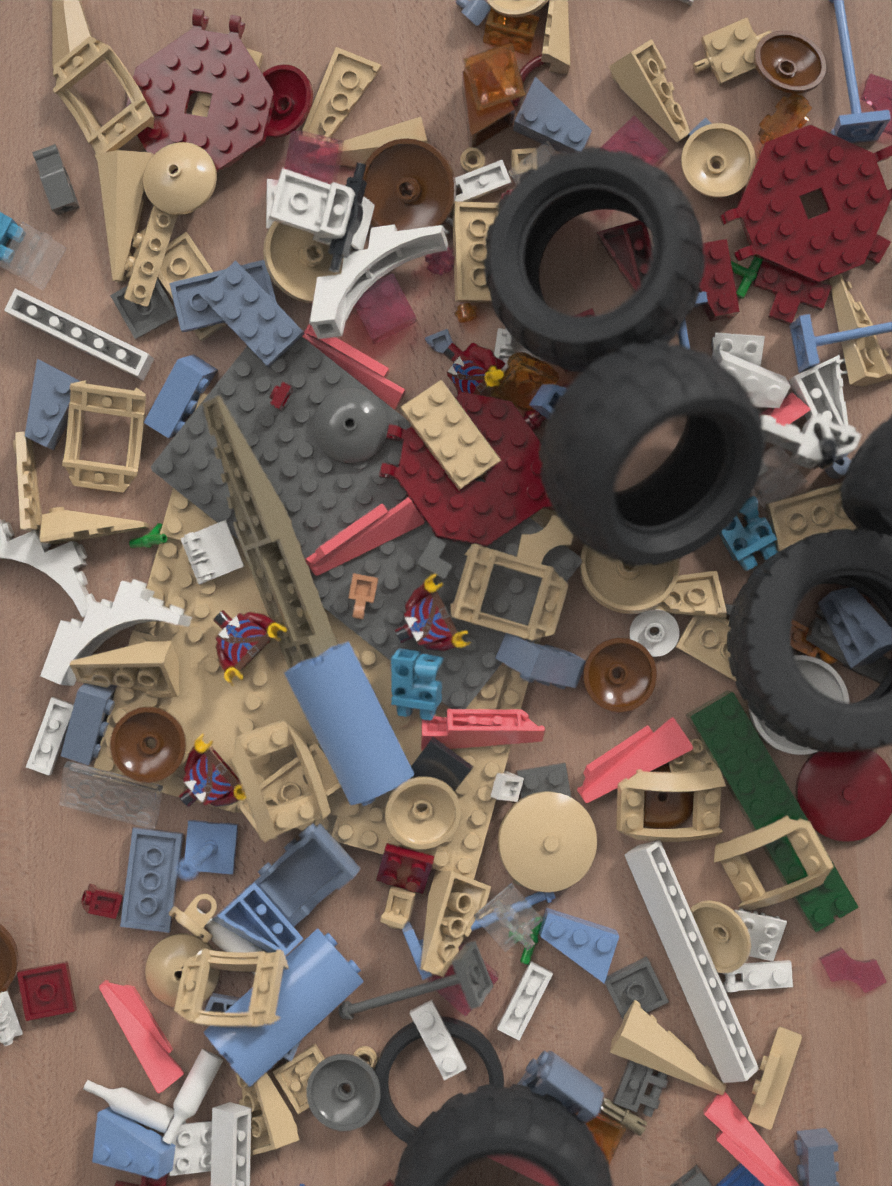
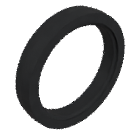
[375,1016,504,1144]

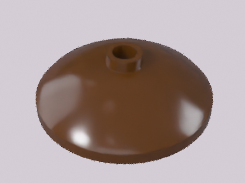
[754,31,826,94]
[583,638,657,712]
[110,707,186,783]
[643,762,694,829]

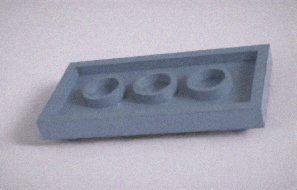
[169,260,277,333]
[199,261,305,368]
[120,827,183,933]

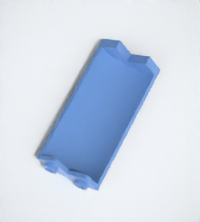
[284,642,415,806]
[204,928,364,1087]

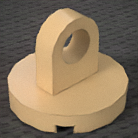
[168,894,217,943]

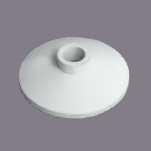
[630,609,679,657]

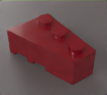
[698,239,740,322]

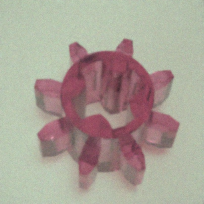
[425,246,455,276]

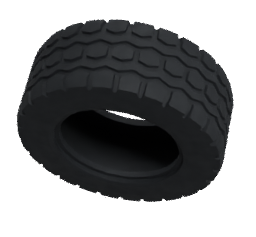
[727,528,892,752]

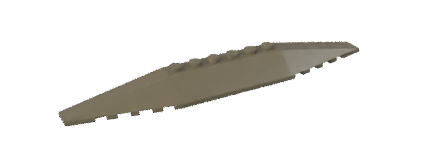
[202,396,337,669]

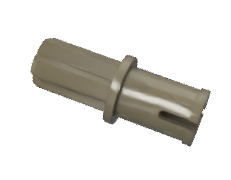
[600,1098,647,1136]

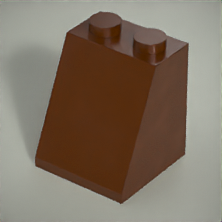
[462,58,515,148]

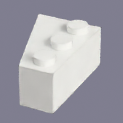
[714,350,791,408]
[788,355,848,426]

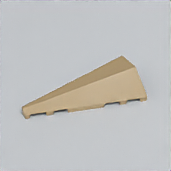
[52,0,92,69]
[541,0,570,74]
[303,117,428,168]
[97,150,154,282]
[829,274,892,387]
[610,1000,727,1095]

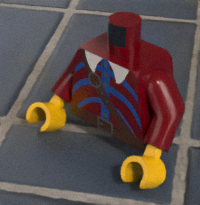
[443,342,506,395]
[395,574,471,651]
[213,610,287,686]
[179,734,246,807]

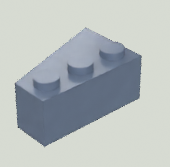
[25,359,80,450]
[496,633,586,689]

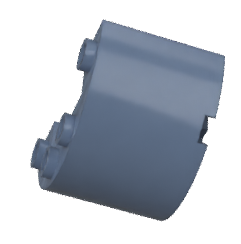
[253,823,361,927]
[510,1051,604,1123]

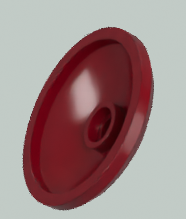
[262,64,313,138]

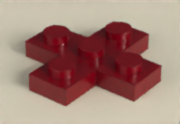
[753,261,832,325]

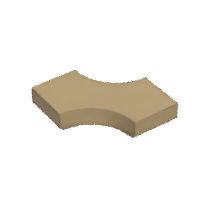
[517,515,573,564]

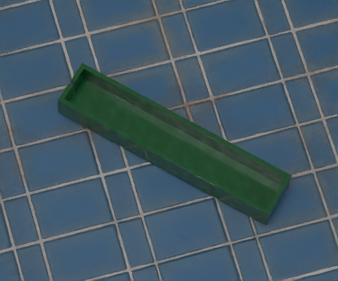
[686,690,859,932]

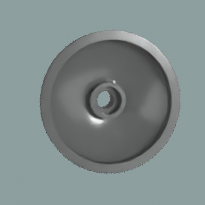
[314,388,389,463]
[306,1054,381,1131]

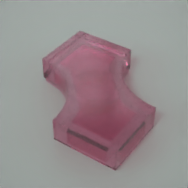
[860,74,892,135]
[819,947,887,993]

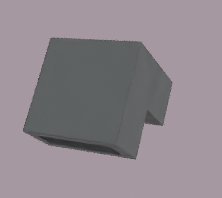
[417,536,452,580]

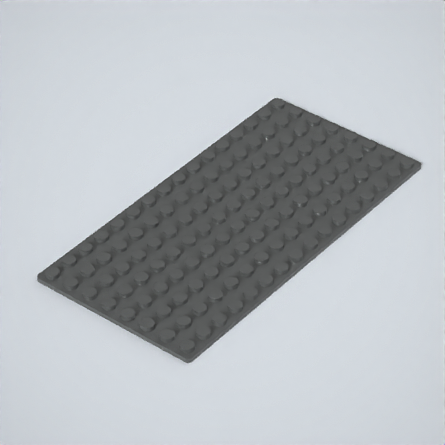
[151,337,582,709]

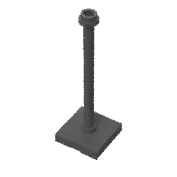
[338,941,494,1020]

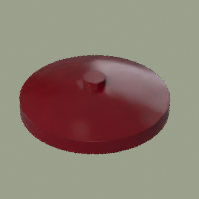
[795,750,892,842]

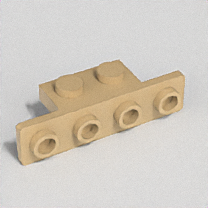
[124,206,177,307]
[748,1027,802,1130]

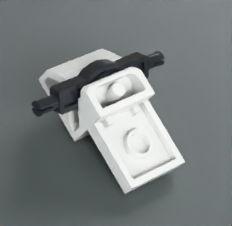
[268,162,375,273]
[762,415,861,470]

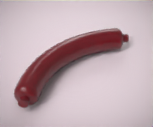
[511,55,546,106]

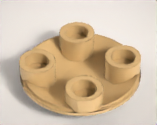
[669,739,717,772]

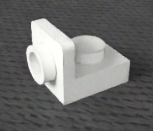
[491,771,524,802]

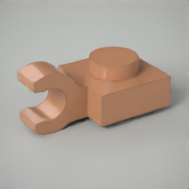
[349,573,378,620]

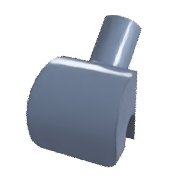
[456,0,491,26]
[824,456,851,479]

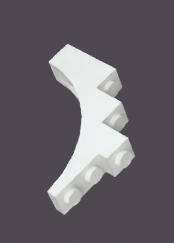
[310,225,448,339]
[0,519,96,617]
[40,579,192,686]

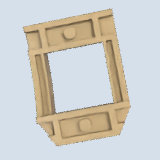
[53,36,154,159]
[62,380,146,493]
[450,544,568,640]
[231,719,331,839]
[616,767,726,842]
[714,816,834,911]
[174,948,289,1027]

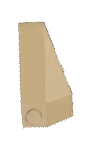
[609,39,690,142]
[40,507,149,545]
[69,641,179,697]
[420,870,491,977]
[236,1072,299,1156]

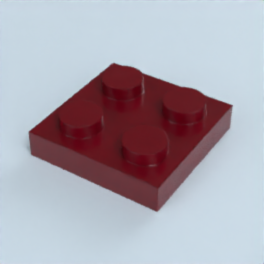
[376,843,435,894]
[17,961,77,1021]

